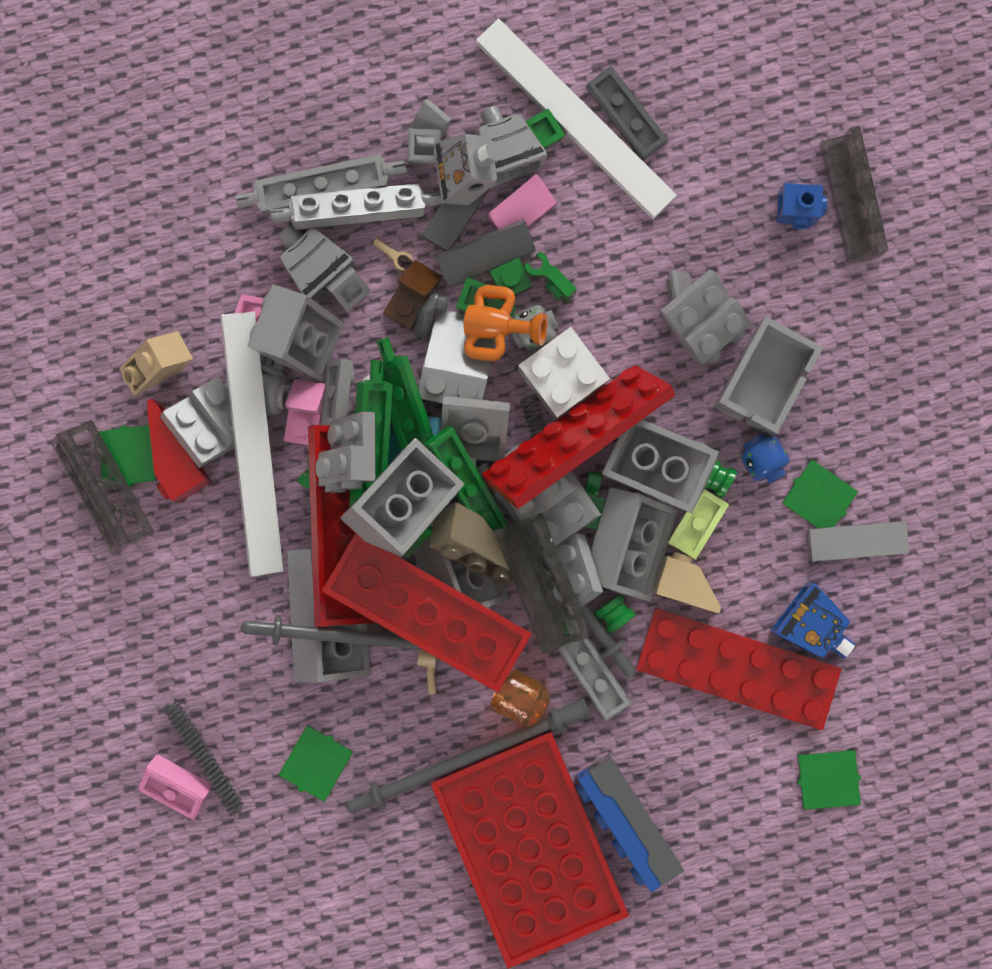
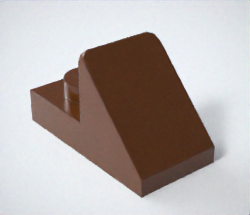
[383,260,443,331]

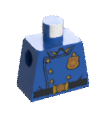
[770,582,855,659]

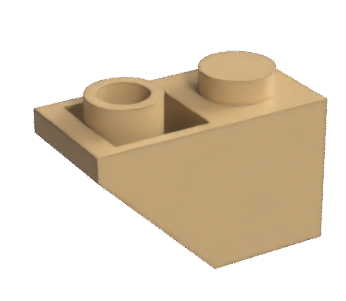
[119,331,193,396]

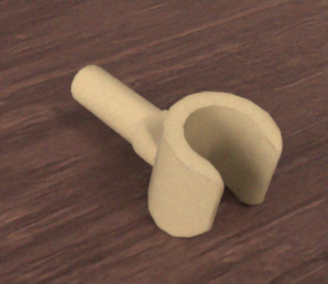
[373,238,413,272]
[417,650,437,694]

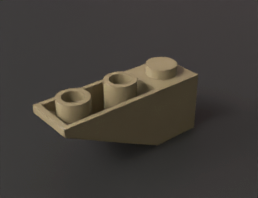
[429,502,525,586]

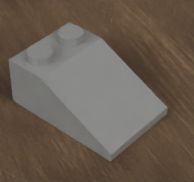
[247,284,345,382]
[418,311,496,407]
[602,420,720,514]

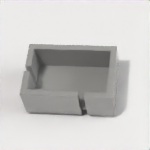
[713,316,824,437]

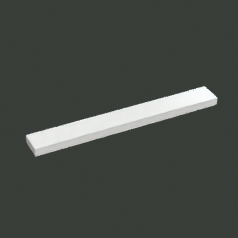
[476,18,677,220]
[220,312,283,576]

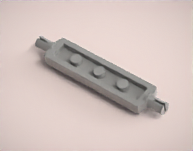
[235,154,407,215]
[270,183,442,230]

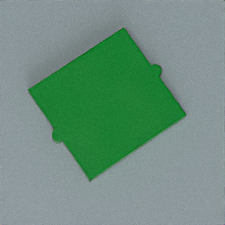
[97,425,157,487]
[781,460,858,528]
[278,725,354,802]
[797,750,861,810]

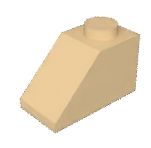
[653,552,721,613]

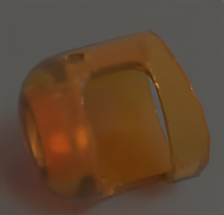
[489,669,550,727]

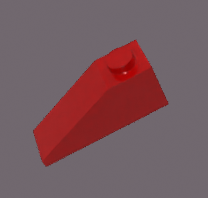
[147,398,212,503]

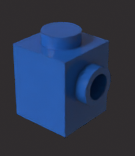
[776,183,827,229]

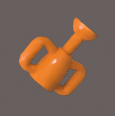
[463,285,548,362]

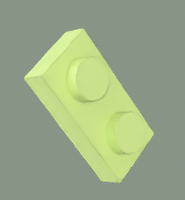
[667,489,729,560]

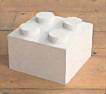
[518,327,610,421]

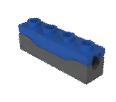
[575,753,684,893]

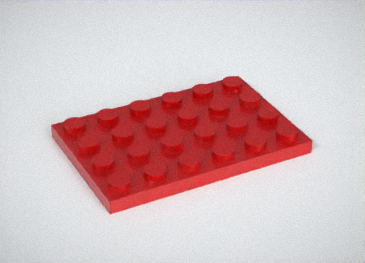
[431,730,629,969]

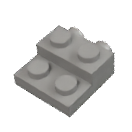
[660,269,751,365]
[160,377,235,468]
[441,396,510,461]
[316,412,375,493]
[508,471,601,552]

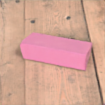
[488,174,557,230]
[137,755,213,820]

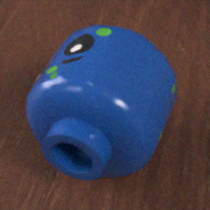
[741,434,790,484]

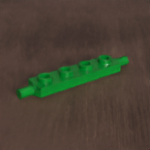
[375,337,434,450]
[349,360,393,508]

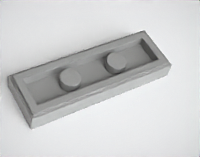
[807,521,909,562]

